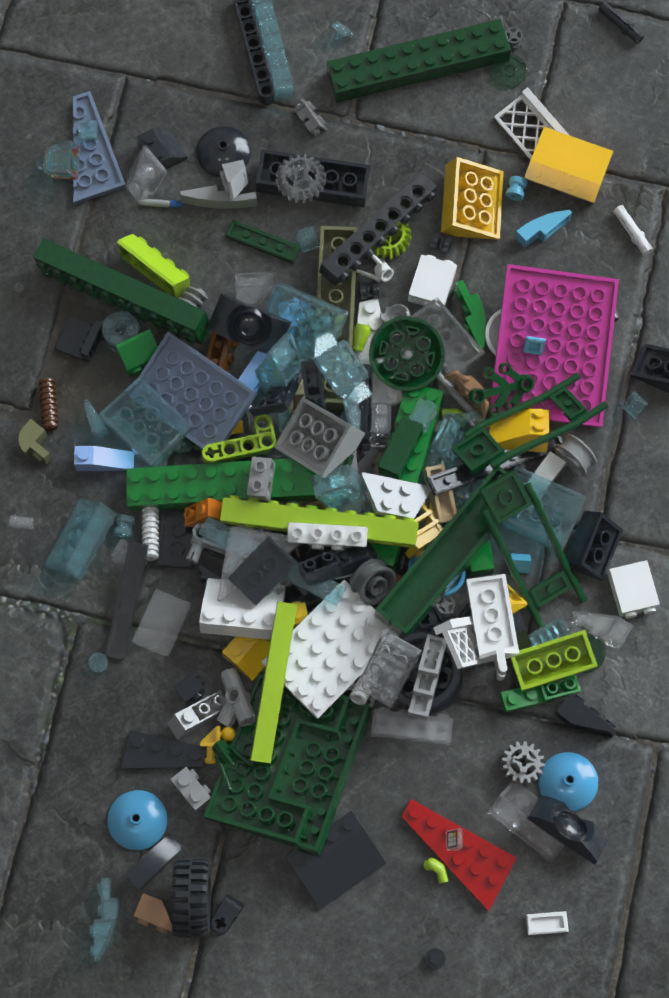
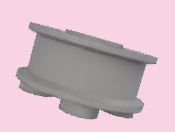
[554,434,597,478]

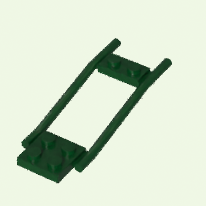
[451,372,608,475]
[478,470,588,629]

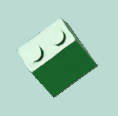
[116,329,158,377]

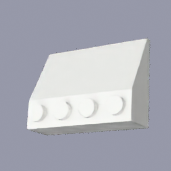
[199,578,286,640]

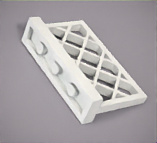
[494,87,570,160]
[433,616,491,669]

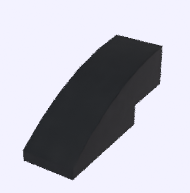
[125,834,183,891]

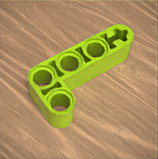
[201,414,276,464]

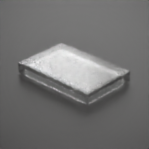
[132,589,192,657]

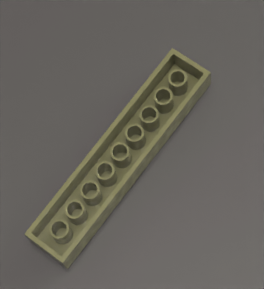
[314,226,358,411]

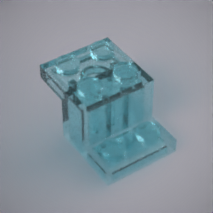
[255,333,302,397]

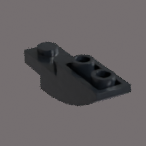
[297,542,377,580]

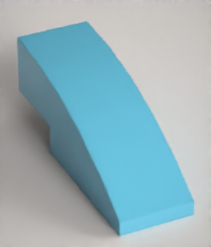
[515,210,572,248]

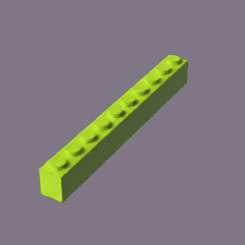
[220,495,419,548]

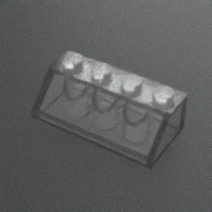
[411,297,485,375]
[487,780,565,863]

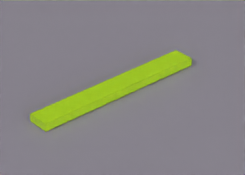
[250,601,297,763]

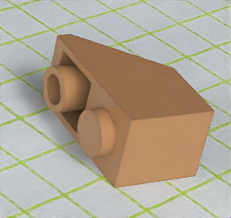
[134,893,173,934]

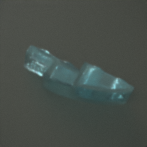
[90,878,119,963]

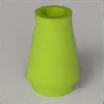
[352,323,371,352]

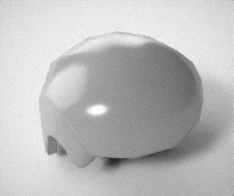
[380,304,410,324]

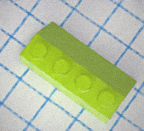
[117,234,191,298]
[510,630,598,691]

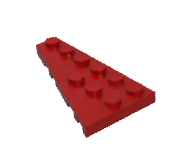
[401,799,517,911]

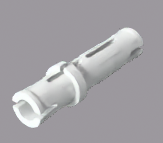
[613,205,653,256]

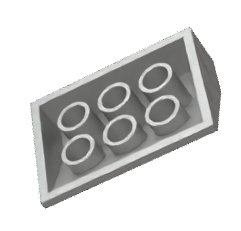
[274,397,365,478]

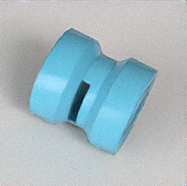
[506,176,528,201]

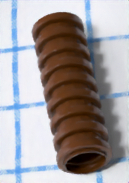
[38,378,59,431]

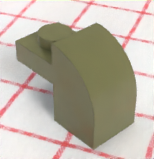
[18,419,52,464]

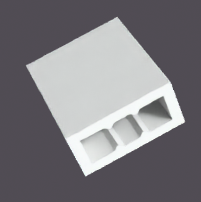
[408,255,457,311]
[607,560,660,619]

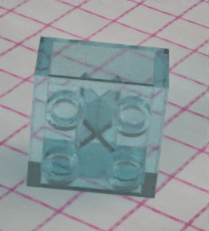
[311,464,366,509]

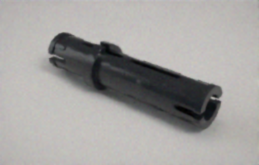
[598,1,645,44]

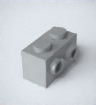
[171,767,212,813]

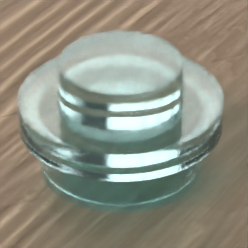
[88,653,108,673]

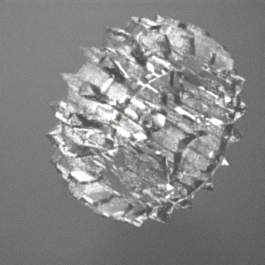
[276,153,326,203]

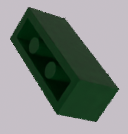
[376,417,424,480]

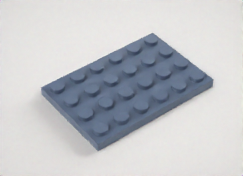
[127,332,258,456]

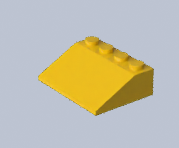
[524,127,613,203]
[441,157,504,240]

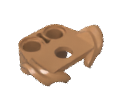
[444,371,491,418]

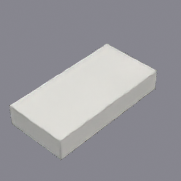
[526,911,569,936]

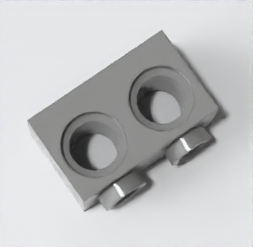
[247,456,276,501]

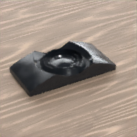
[207,293,292,356]
[527,796,608,865]

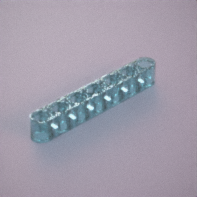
[252,0,295,98]

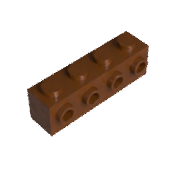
[206,332,239,374]

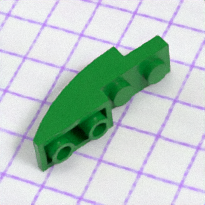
[454,280,486,356]
[499,675,581,713]

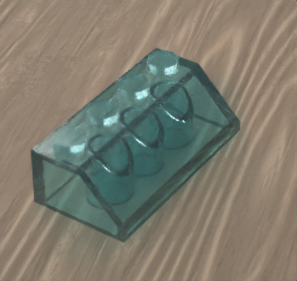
[44,499,117,581]

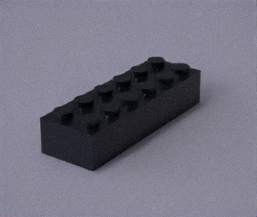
[255,149,371,208]

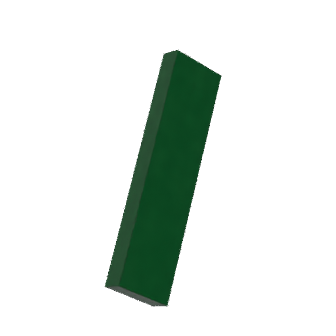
[225,220,301,264]

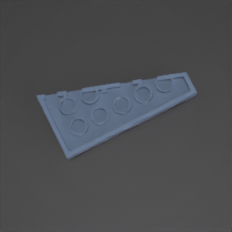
[73,91,126,205]

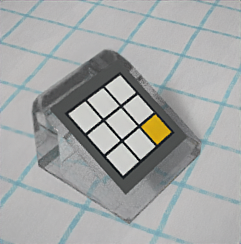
[446,828,463,851]

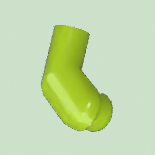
[423,858,448,884]

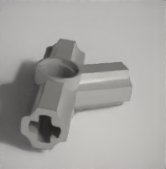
[217,668,256,727]

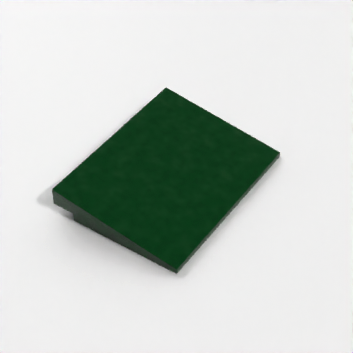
[203,674,372,856]

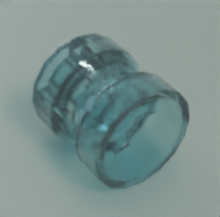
[113,514,135,539]

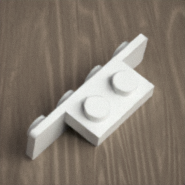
[288,522,368,551]

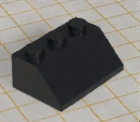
[566,511,623,581]

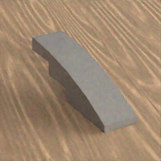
[180,185,257,209]
[408,634,447,720]

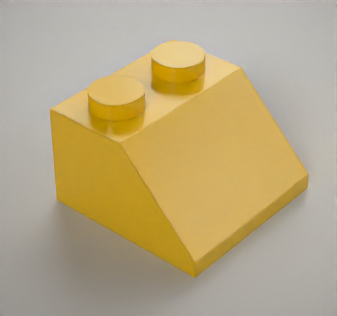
[222,636,270,682]

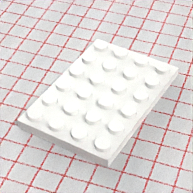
[261,579,399,719]

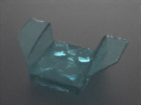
[313,331,372,404]
[431,409,486,470]

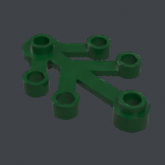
[468,363,534,416]

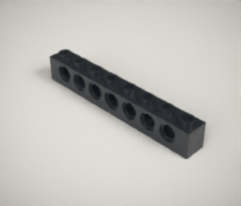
[319,172,437,286]

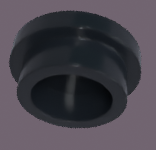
[425,948,446,969]

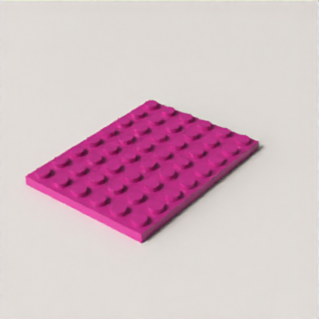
[490,264,619,428]

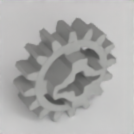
[501,741,545,785]

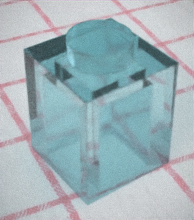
[409,398,437,432]

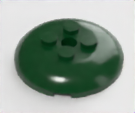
[369,316,445,391]

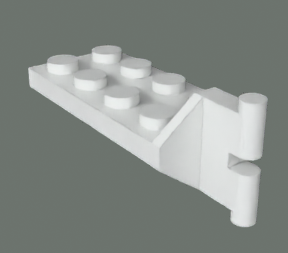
[466,574,519,681]

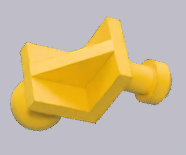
[200,726,236,764]

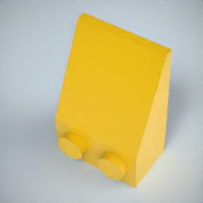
[489,409,549,452]

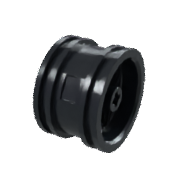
[384,632,463,714]

